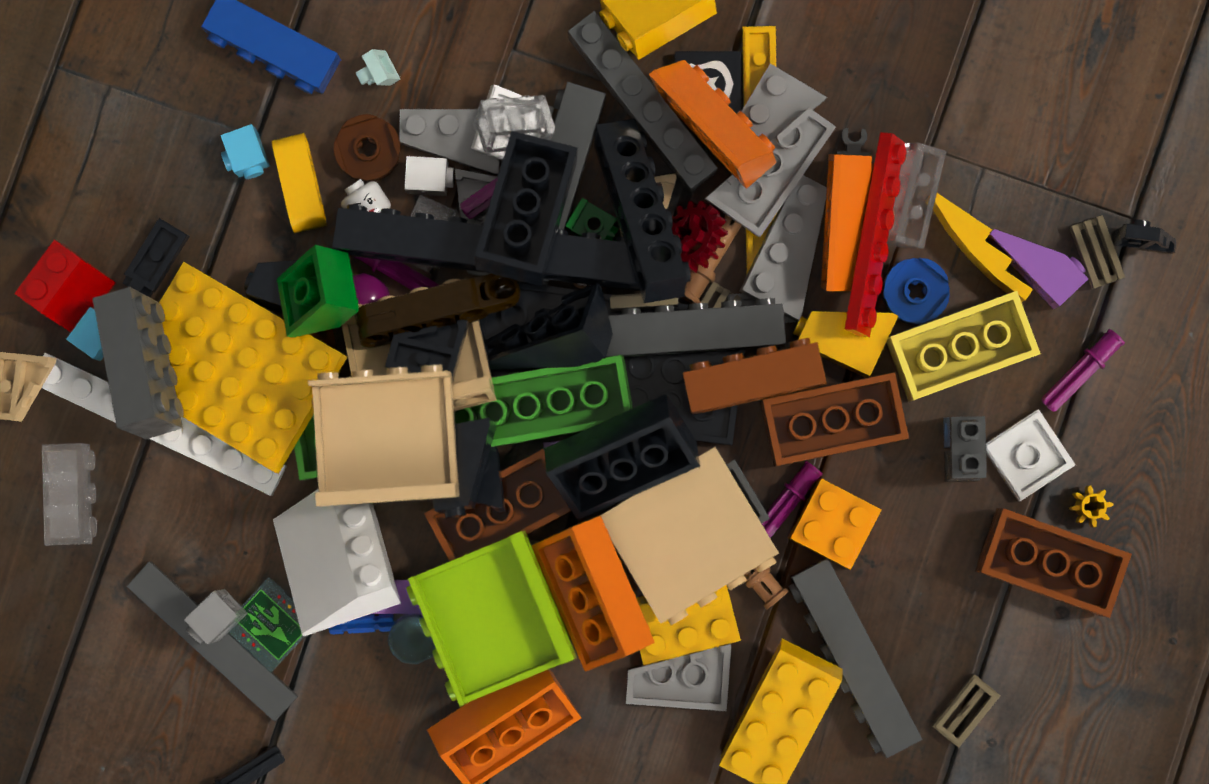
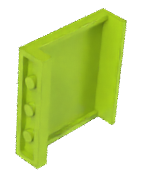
[406,531,577,706]

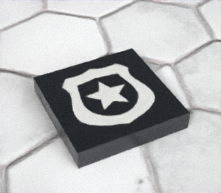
[675,51,741,117]

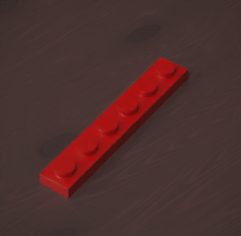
[844,132,906,337]

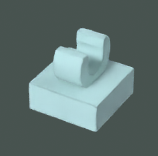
[356,49,400,86]

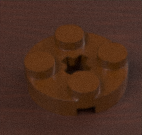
[334,114,401,182]

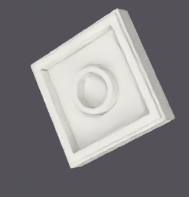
[986,409,1075,502]

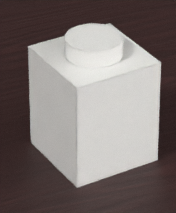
[404,156,454,196]

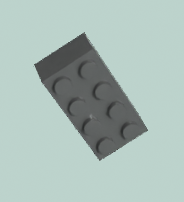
[93,287,184,439]

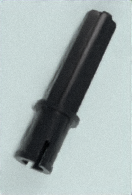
[213,745,285,784]

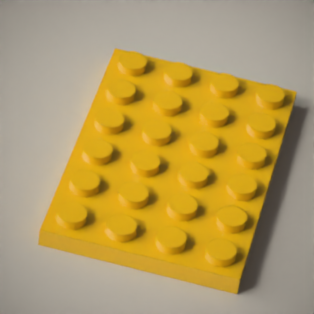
[159,262,347,474]

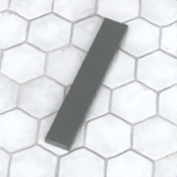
[126,561,298,722]

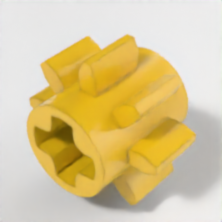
[1068,486,1113,527]

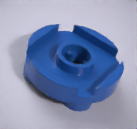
[882,258,950,325]

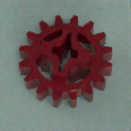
[671,201,728,273]

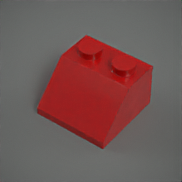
[14,239,116,332]

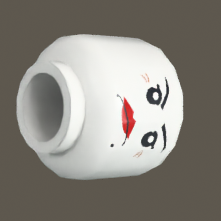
[341,179,391,213]

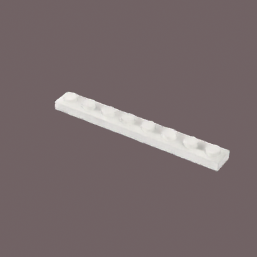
[42,353,287,496]

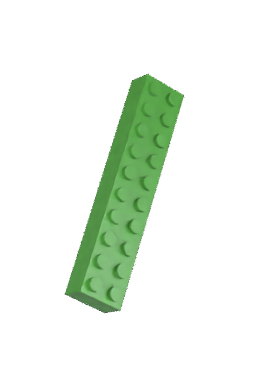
[294,355,633,480]

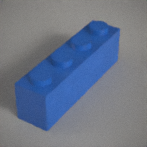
[201,0,341,95]

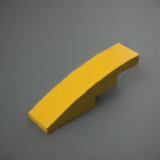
[928,192,1033,303]

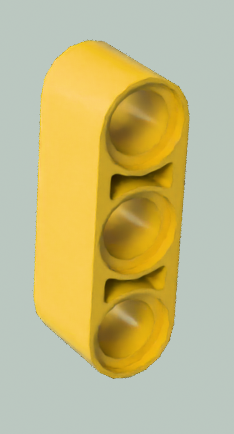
[272,133,327,233]

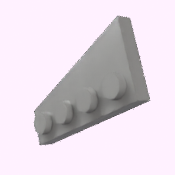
[704,108,836,237]
[739,175,826,322]

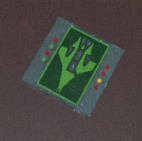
[228,577,306,672]

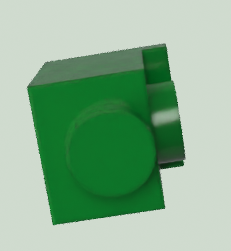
[565,198,619,241]

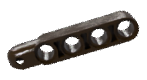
[355,274,521,348]

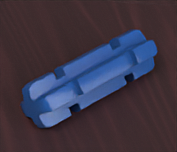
[328,614,395,635]

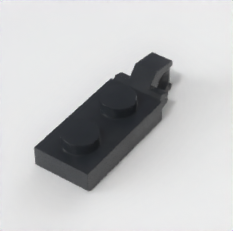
[123,218,190,297]

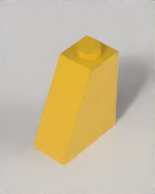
[793,311,898,378]

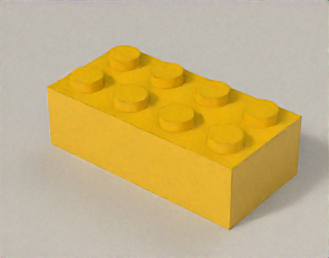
[719,638,843,784]

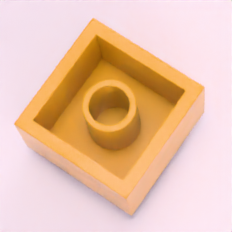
[788,478,881,570]

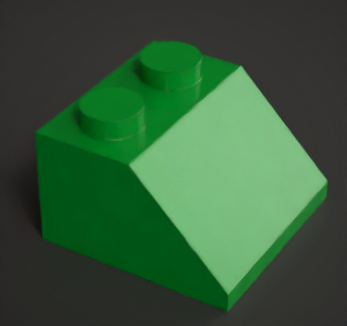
[277,245,359,338]

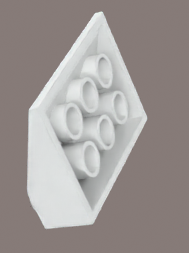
[273,489,401,637]

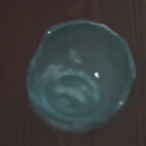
[388,613,436,664]

